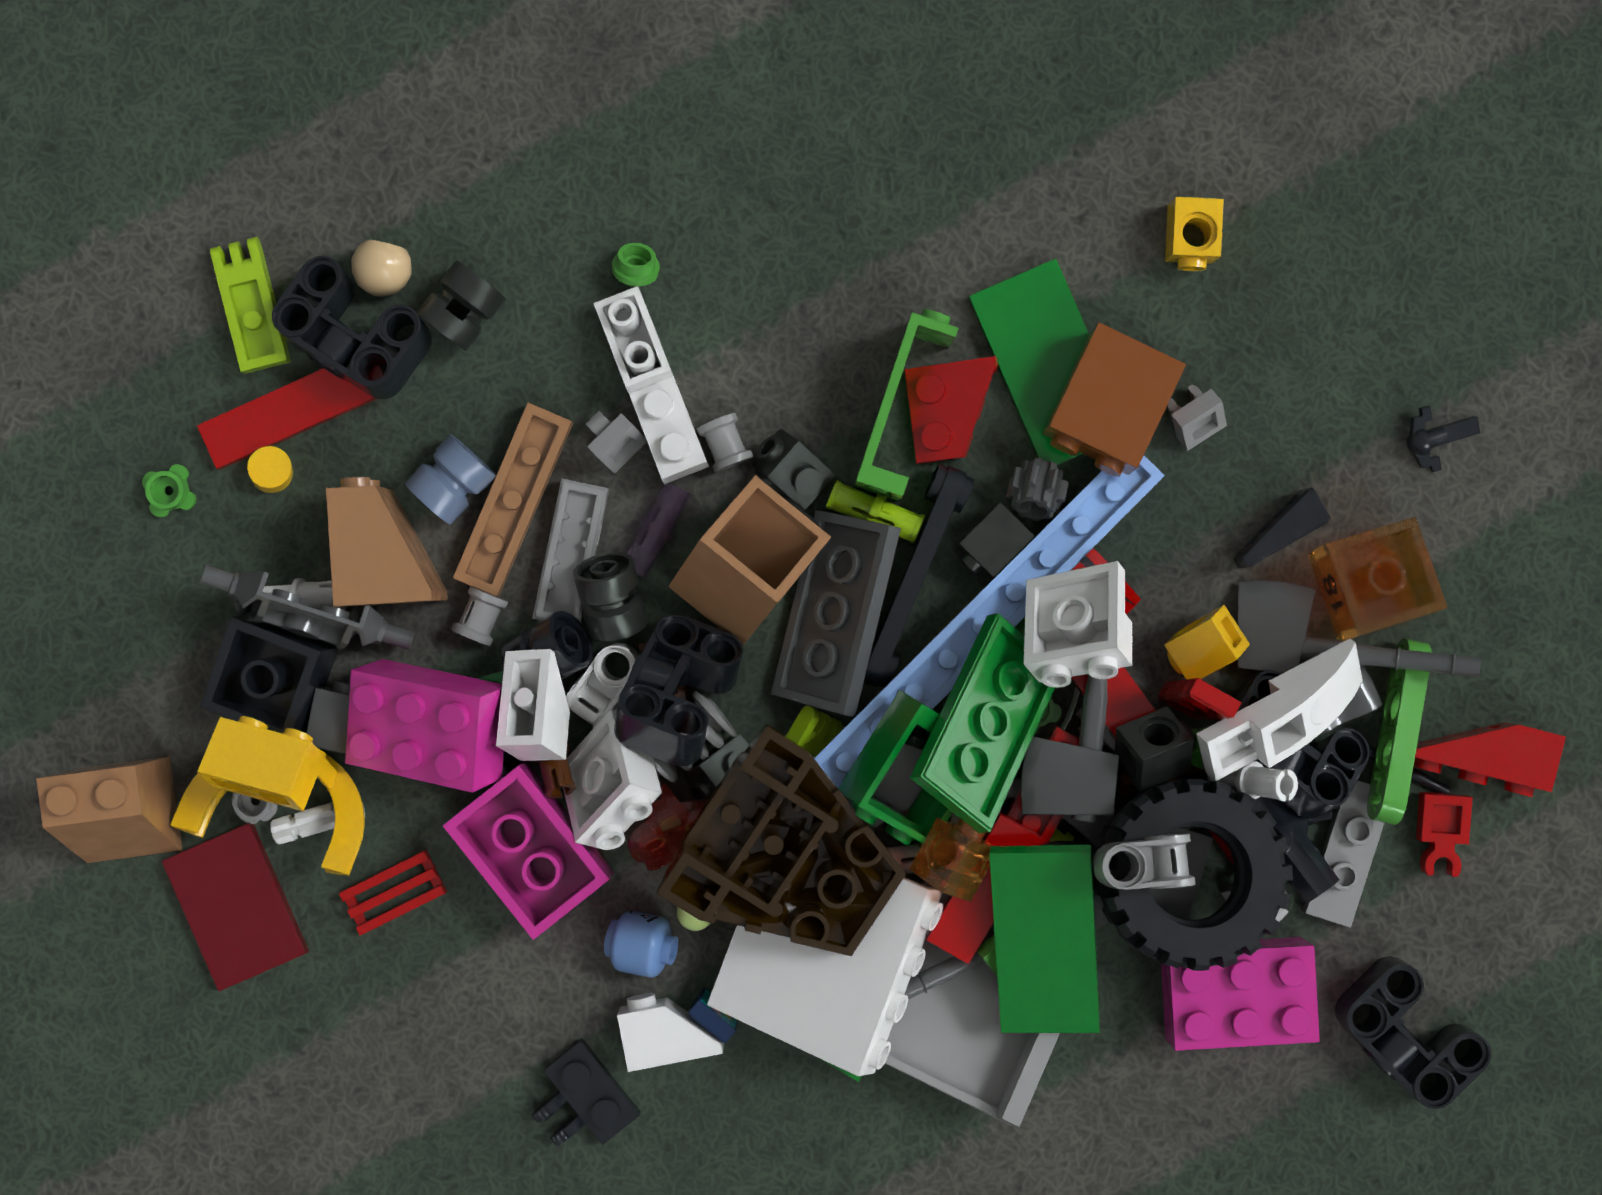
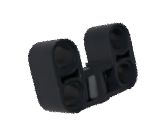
[272,256,432,399]
[614,614,743,766]
[1216,670,1370,819]
[1335,956,1491,1109]

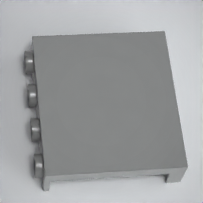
[885,871,1097,1127]

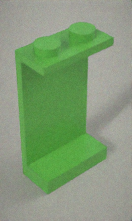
[854,309,959,501]

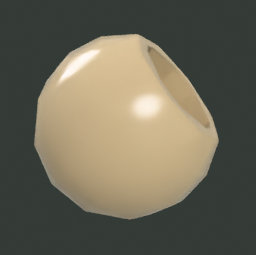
[351,240,412,297]

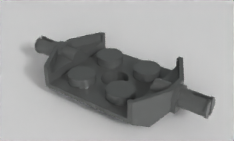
[200,564,415,654]

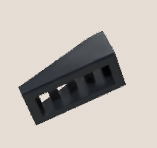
[1234,487,1331,568]

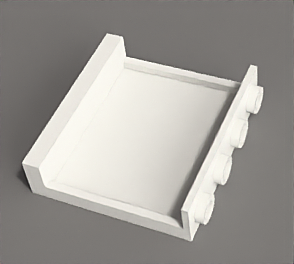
[707,877,943,1076]

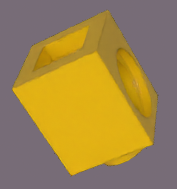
[1165,197,1224,271]
[1164,605,1250,679]

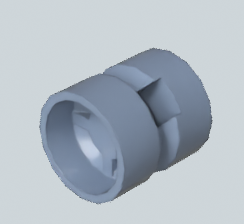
[405,434,496,525]

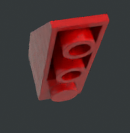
[1413,722,1566,797]

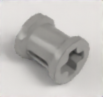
[697,413,753,473]
[451,586,508,646]

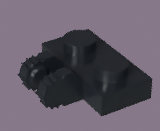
[531,1038,641,1146]

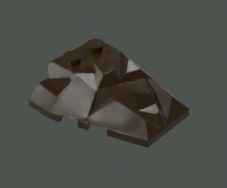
[657,724,906,956]

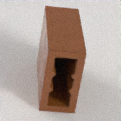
[1042,322,1186,477]

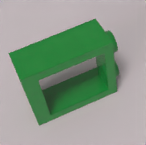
[839,690,953,848]

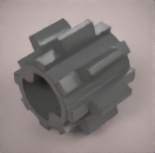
[1006,458,1069,522]

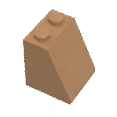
[668,475,831,646]
[326,477,448,607]
[36,756,183,863]

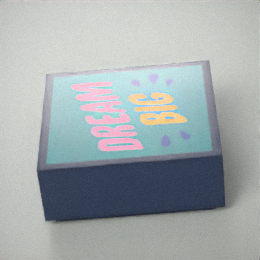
[688,987,739,1043]

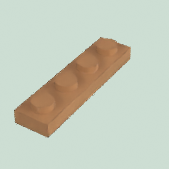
[453,403,573,597]

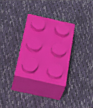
[345,659,504,793]
[443,761,614,940]
[1161,937,1320,1051]

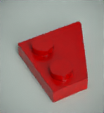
[905,356,998,464]

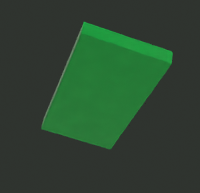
[968,259,1089,465]
[910,613,1055,833]
[989,845,1100,1033]

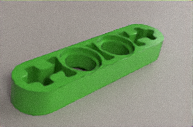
[1367,638,1432,825]

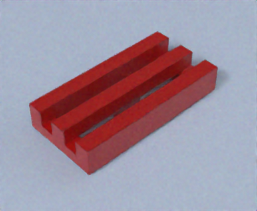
[339,849,448,936]

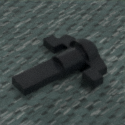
[1407,406,1480,472]

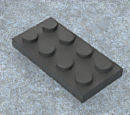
[771,510,901,717]

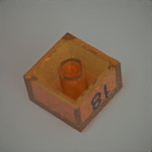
[1308,516,1448,641]

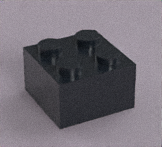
[200,613,339,734]

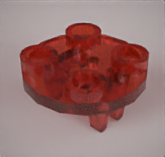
[627,784,707,871]

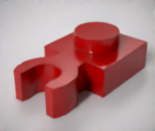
[1416,792,1473,877]

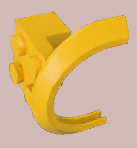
[171,716,365,876]

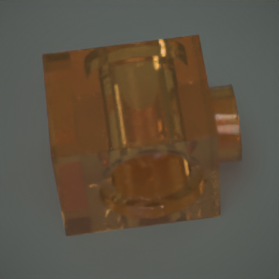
[909,817,992,902]

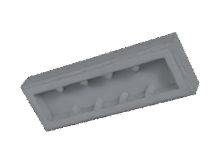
[532,478,610,624]
[1302,781,1384,928]

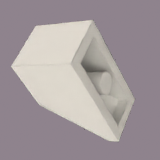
[496,649,570,761]
[617,993,724,1072]

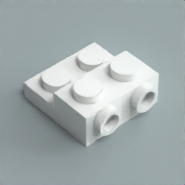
[1024,561,1132,688]
[563,709,662,850]

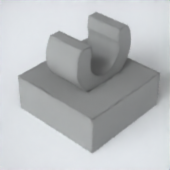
[1167,385,1227,451]
[586,411,647,474]

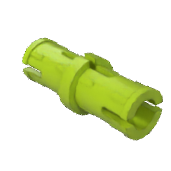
[826,480,925,544]

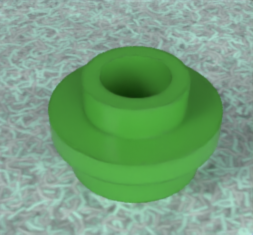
[612,243,660,287]

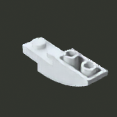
[594,286,709,484]
[1196,638,1363,781]

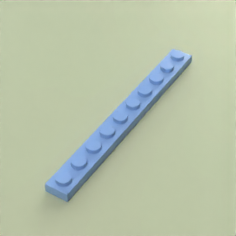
[815,456,1165,788]

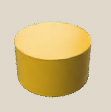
[247,446,293,493]

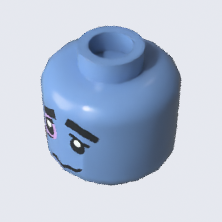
[604,910,678,978]

